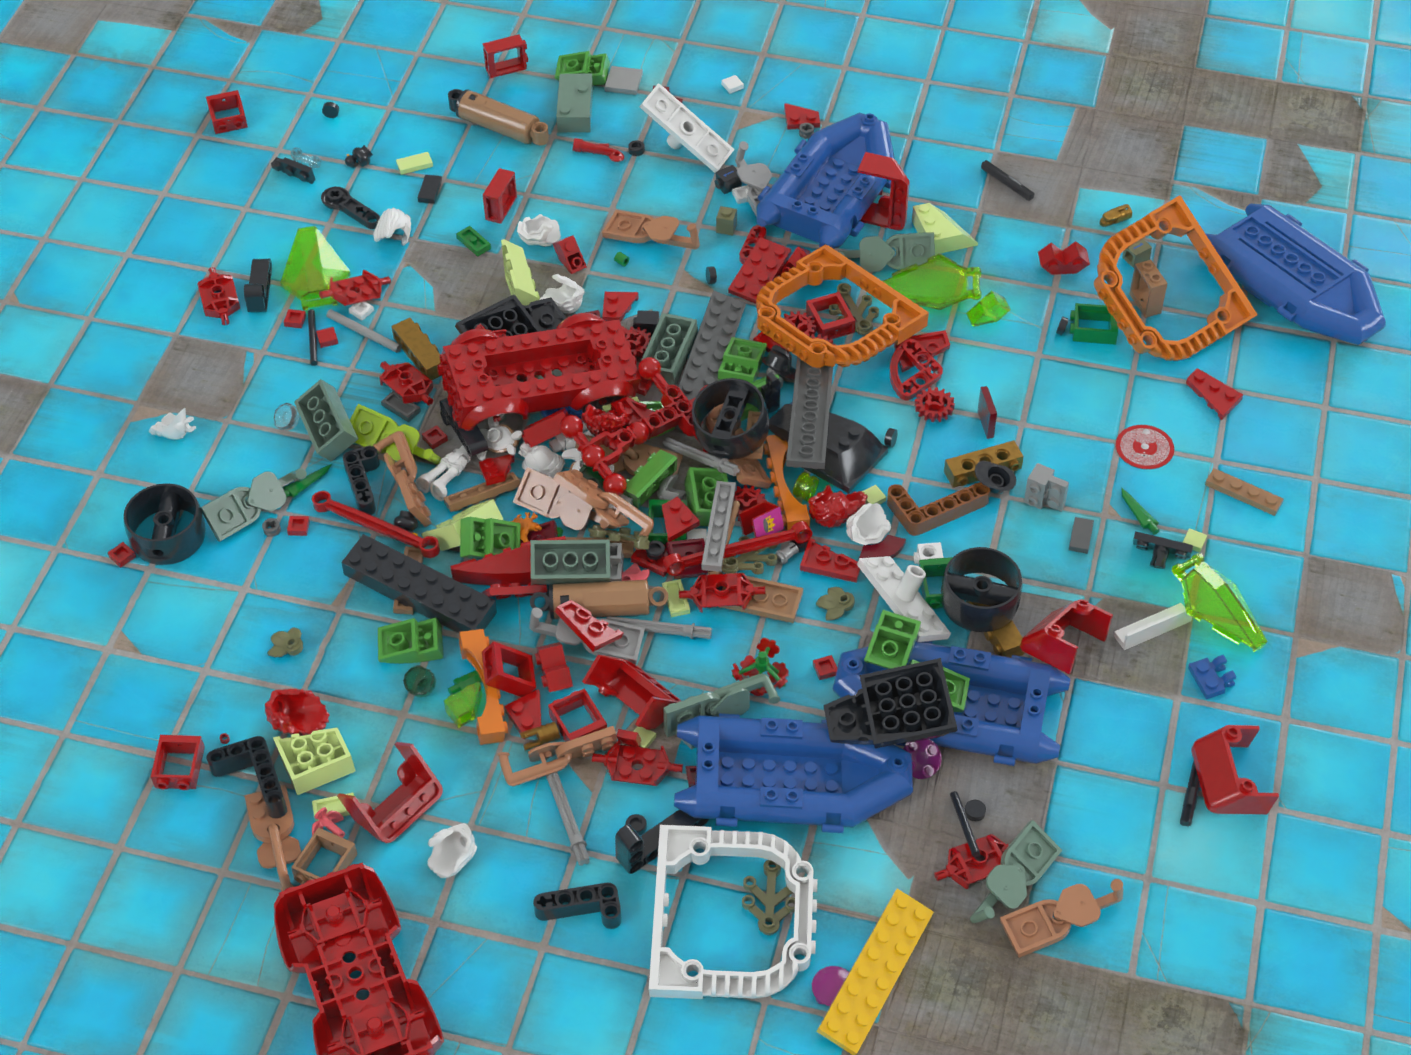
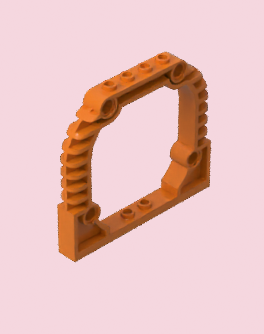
[1094,195,1258,361]
[756,245,929,368]

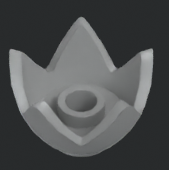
[657,474,688,504]

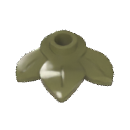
[816,587,855,621]
[267,627,303,657]

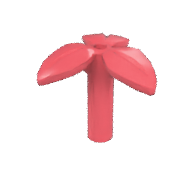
[312,807,345,838]

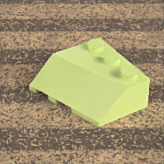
[912,203,978,255]
[501,239,540,306]
[421,499,504,551]
[273,728,356,795]

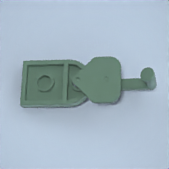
[838,232,936,272]
[201,468,307,541]
[663,673,780,738]
[970,820,1062,924]

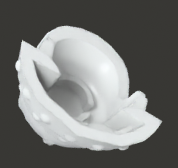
[149,408,196,440]
[518,442,565,478]

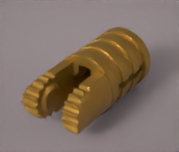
[1100,204,1132,227]
[520,721,560,750]

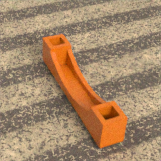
[763,435,810,532]
[459,629,508,745]

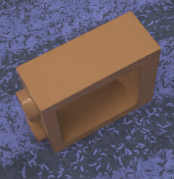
[1129,260,1168,318]
[291,827,357,884]

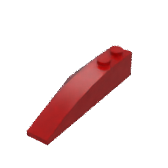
[450,536,566,585]

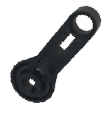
[321,186,380,229]

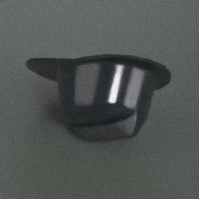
[761,345,796,380]
[975,461,1016,494]

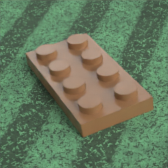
[721,575,804,623]

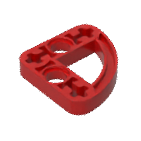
[889,339,943,401]

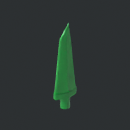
[283,464,332,498]
[1121,487,1160,535]
[448,662,504,695]

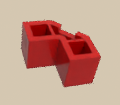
[1038,241,1090,275]
[534,642,573,692]

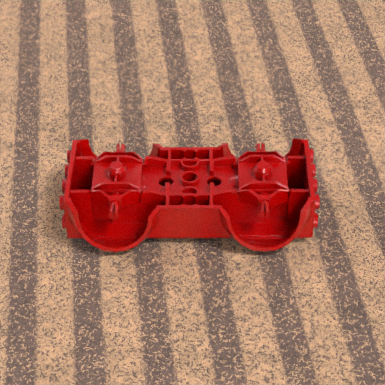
[437,313,642,431]
[274,862,444,1055]

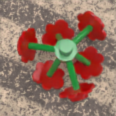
[731,638,789,696]

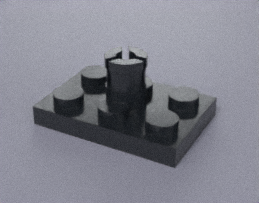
[1133,531,1193,569]

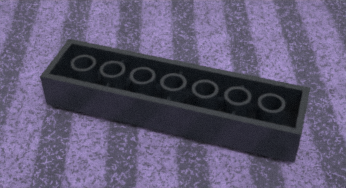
[341,534,497,633]

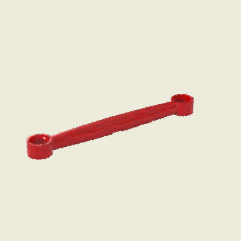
[312,491,440,558]
[663,521,813,576]

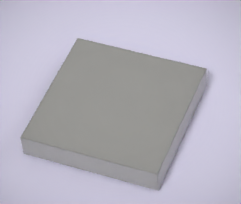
[605,66,643,95]

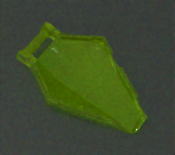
[280,226,351,311]
[883,253,982,310]
[1172,553,1268,652]

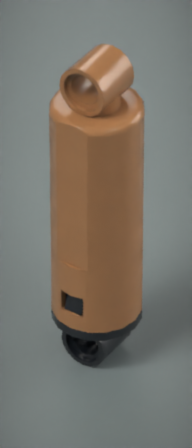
[448,89,549,146]
[530,580,668,620]

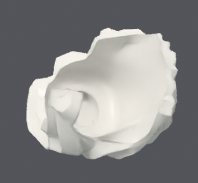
[373,208,411,246]
[517,214,561,247]
[539,274,585,314]
[846,503,891,545]
[427,823,477,878]

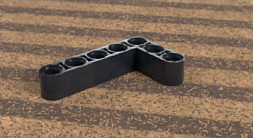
[207,736,287,819]
[615,809,709,874]

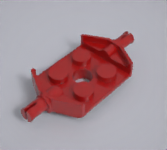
[197,267,240,325]
[319,270,391,306]
[380,361,434,406]
[679,573,766,612]
[592,740,683,786]
[934,834,1009,889]

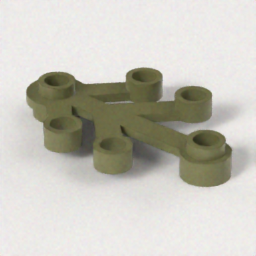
[829,283,879,335]
[588,524,650,549]
[722,536,778,575]
[742,860,795,935]

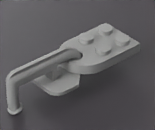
[735,141,772,217]
[530,608,645,664]

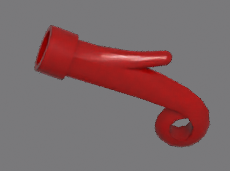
[573,138,624,162]

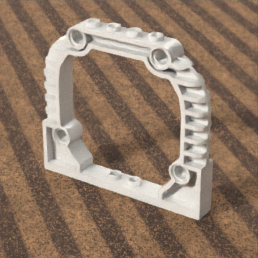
[649,825,818,999]

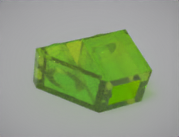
[966,290,1011,327]
[444,681,482,728]

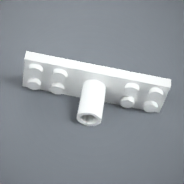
[639,83,735,173]
[857,556,951,642]

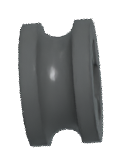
[799,123,814,139]
[262,518,281,537]

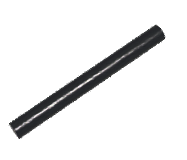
[308,309,318,366]
[950,791,980,857]

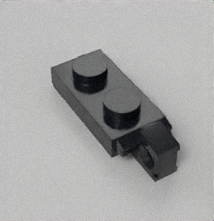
[271,157,315,184]
[761,372,781,414]

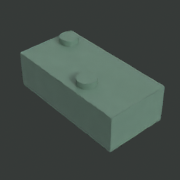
[556,74,593,132]
[641,313,698,385]
[294,379,358,462]
[530,540,610,584]

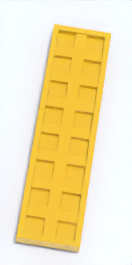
[816,888,934,1055]

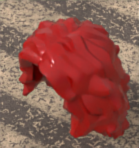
[581,402,630,436]
[808,485,868,528]
[265,689,330,736]

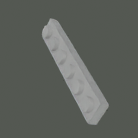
[702,481,736,572]

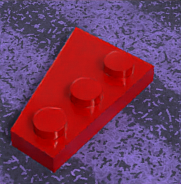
[800,538,861,583]

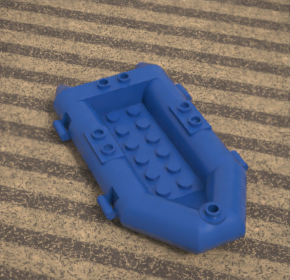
[756,112,895,249]
[1205,203,1386,345]
[833,641,1070,766]
[674,713,913,833]

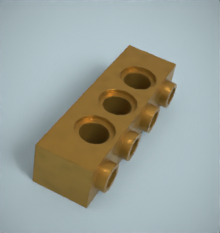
[944,440,1024,488]

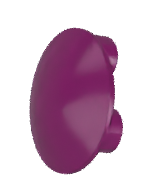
[903,739,942,779]
[812,966,849,1006]

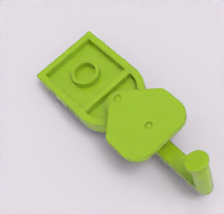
[350,404,441,465]

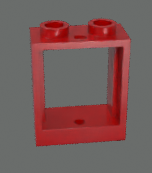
[483,34,528,78]
[206,90,248,134]
[483,168,517,224]
[806,292,856,340]
[522,408,569,448]
[482,641,536,697]
[548,688,607,742]
[151,735,205,790]

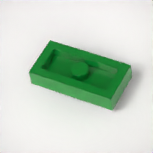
[456,226,491,257]

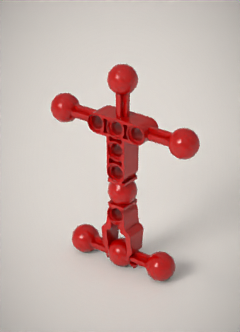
[560,357,708,496]

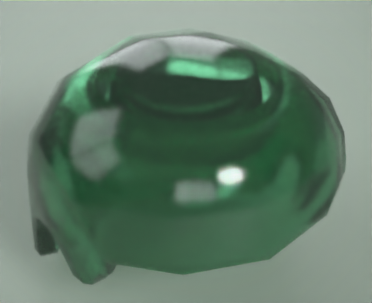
[403,665,437,698]

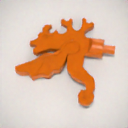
[510,512,542,547]

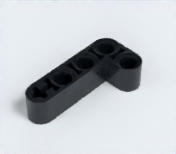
[244,258,272,312]
[439,398,489,457]
[343,446,380,515]
[533,883,621,929]

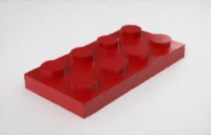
[728,237,792,304]

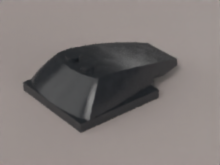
[455,294,566,336]
[769,404,889,494]
[823,658,958,749]

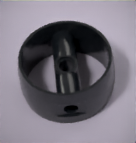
[692,378,769,460]
[124,483,205,565]
[941,547,1022,632]

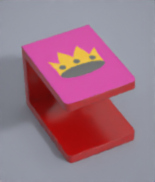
[739,501,784,537]

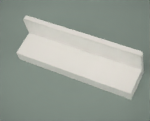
[1114,603,1195,650]

